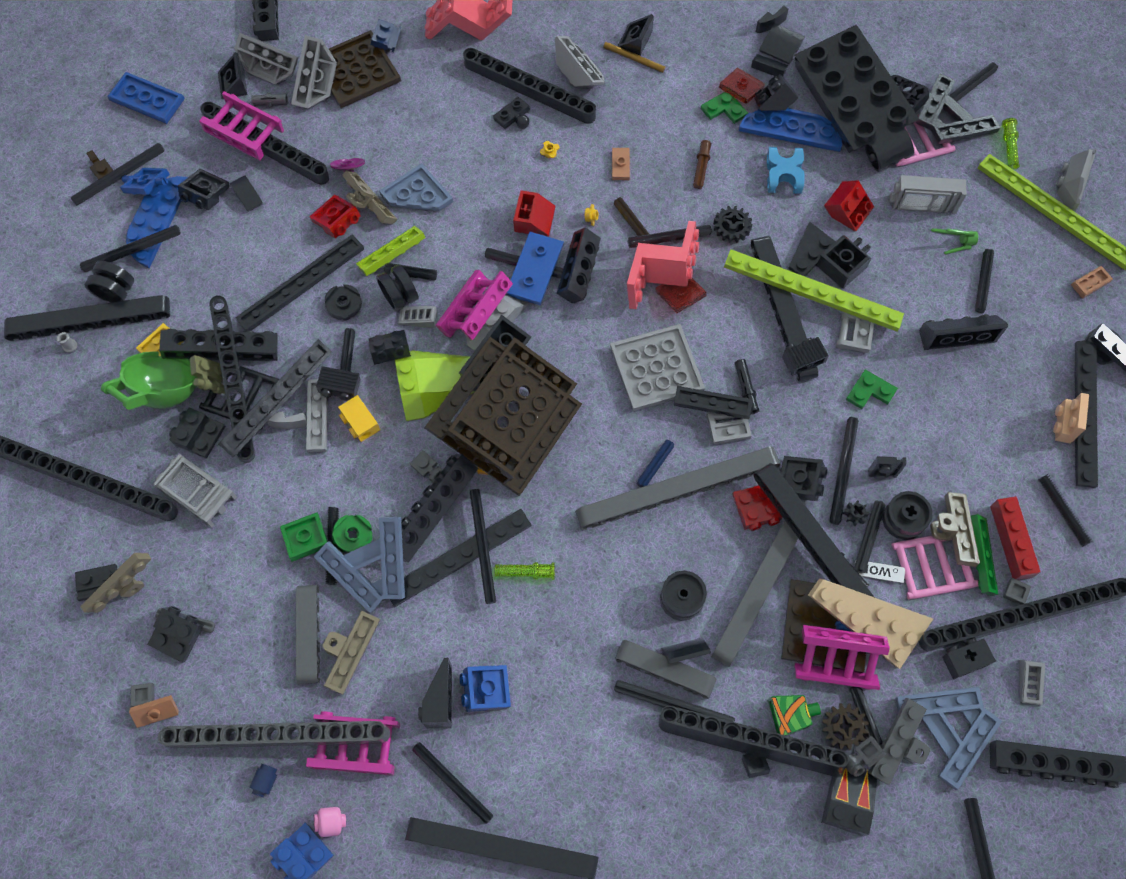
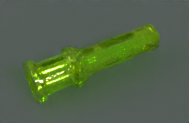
[1001,118,1020,169]
[494,562,555,580]

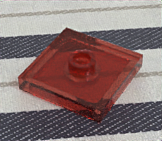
[718,67,765,104]
[655,278,707,313]

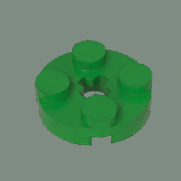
[332,515,372,553]

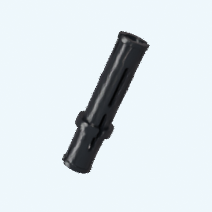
[734,359,759,414]

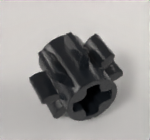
[843,500,870,526]

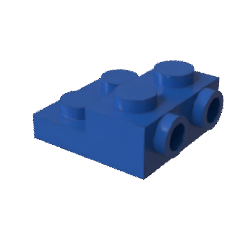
[459,665,511,712]
[270,822,334,879]

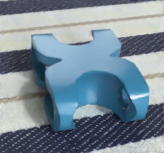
[767,147,805,194]

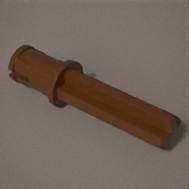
[693,140,712,189]

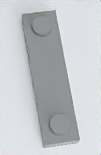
[306,379,328,452]

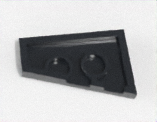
[788,222,836,276]

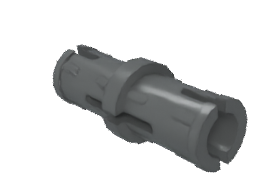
[251,93,288,107]

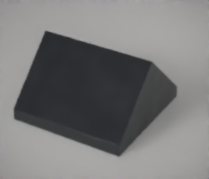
[618,14,654,56]
[218,52,248,99]

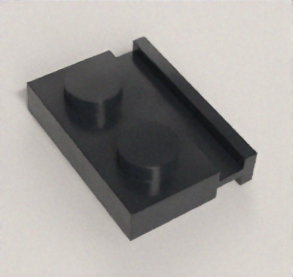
[868,456,906,480]
[75,564,117,601]

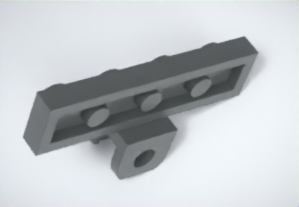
[868,698,930,785]

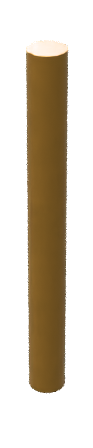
[603,42,666,73]

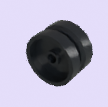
[84,261,134,302]
[376,264,419,312]
[882,491,933,540]
[660,570,707,621]

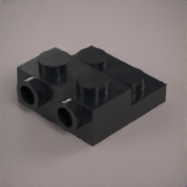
[178,169,230,210]
[368,330,411,365]
[169,407,226,459]
[780,456,828,501]
[147,606,204,663]

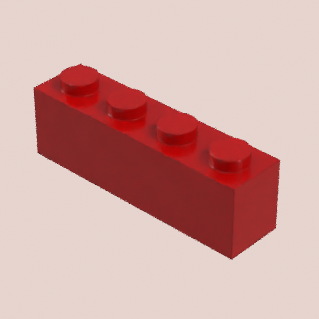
[990,496,1041,580]

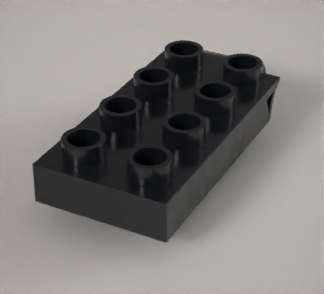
[794,24,919,172]

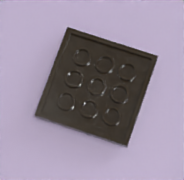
[329,30,401,108]
[781,579,866,673]

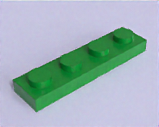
[971,514,999,596]

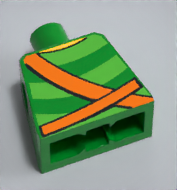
[768,695,821,736]

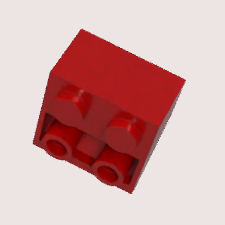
[824,180,874,231]
[513,190,556,237]

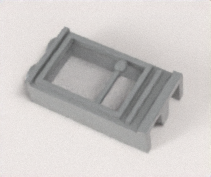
[889,175,967,214]
[154,454,237,527]

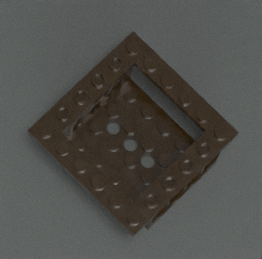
[424,337,582,496]

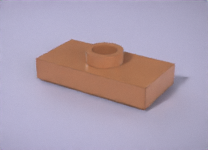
[612,148,630,180]
[1071,266,1113,299]
[129,695,179,728]

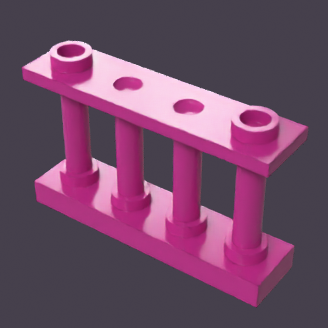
[199,91,284,160]
[436,270,513,340]
[794,625,890,690]
[306,711,400,775]

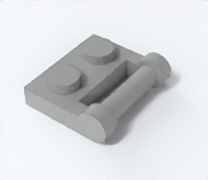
[836,312,874,353]
[706,412,752,445]

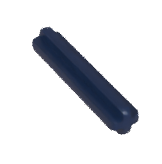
[637,439,674,488]

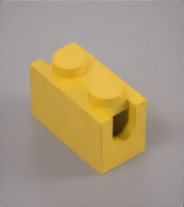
[338,395,380,442]

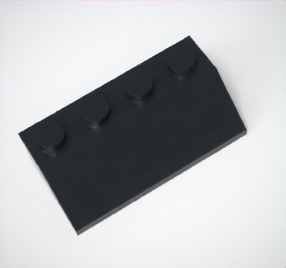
[919,314,1008,350]
[459,315,531,392]

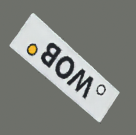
[855,560,905,583]

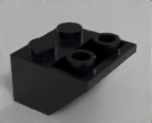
[754,74,798,111]

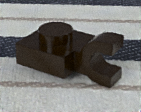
[86,150,113,180]

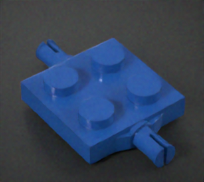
[120,168,170,195]

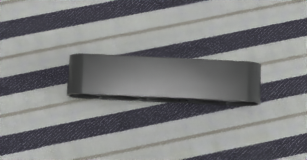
[296,585,320,685]
[615,640,716,699]

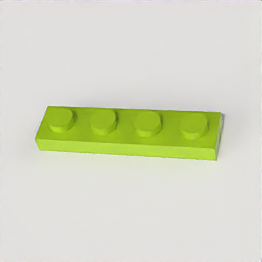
[356,226,426,276]

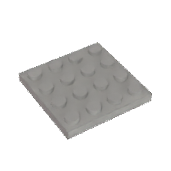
[610,324,705,411]

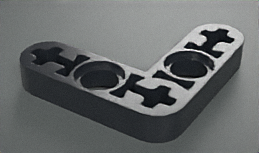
[891,75,930,113]

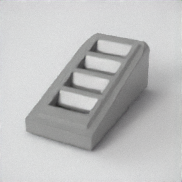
[398,306,437,328]
[1019,660,1045,705]

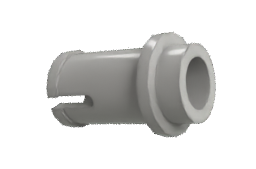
[57,332,77,352]

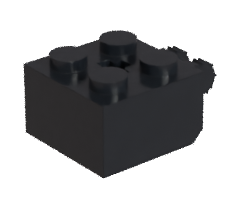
[816,235,871,289]

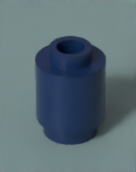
[249,763,277,798]

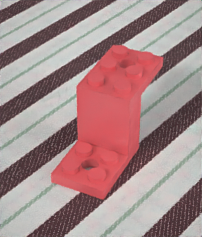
[425,0,512,40]
[627,221,699,309]

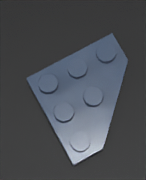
[379,163,453,211]

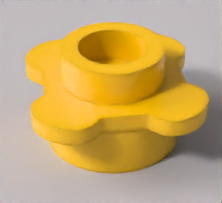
[540,141,560,158]
[585,204,599,226]

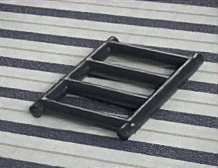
[199,361,279,430]

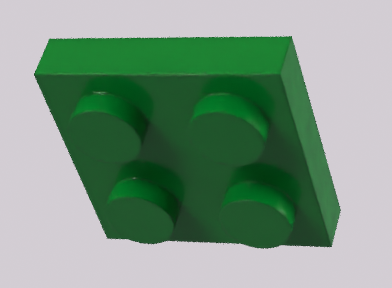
[280,512,328,562]

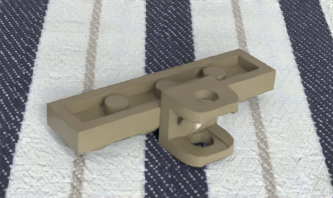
[342,170,397,224]
[930,492,980,567]
[80,553,151,613]
[323,611,380,695]

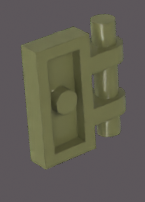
[190,355,225,394]

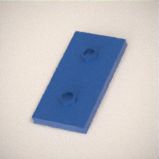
[107,72,185,124]
[506,232,564,306]

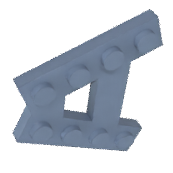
[314,517,405,613]
[895,687,1002,790]

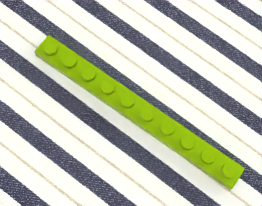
[977,154,1126,271]
[724,249,904,332]

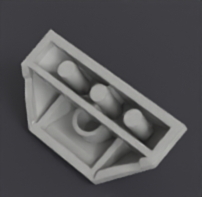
[234,33,299,85]
[291,35,337,109]
[555,36,605,87]
[1056,148,1097,212]
[464,294,528,351]

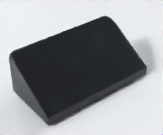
[751,54,788,77]

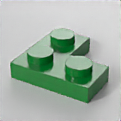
[700,90,748,124]
[846,369,898,409]

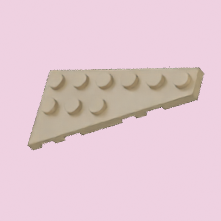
[808,578,933,669]

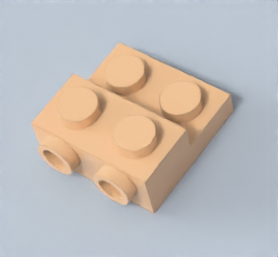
[1053,393,1089,444]

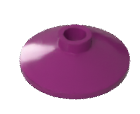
[330,158,365,172]

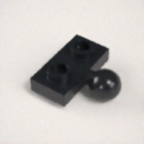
[493,97,530,129]

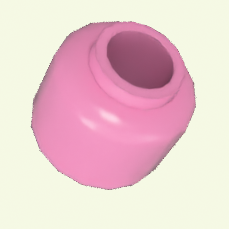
[314,807,346,837]

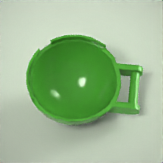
[101,352,198,410]

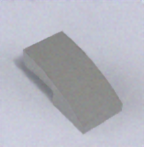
[267,411,307,429]

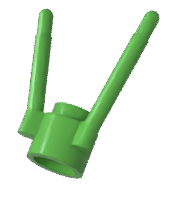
[931,228,978,255]

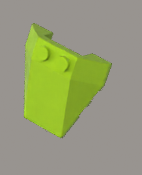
[395,350,474,422]

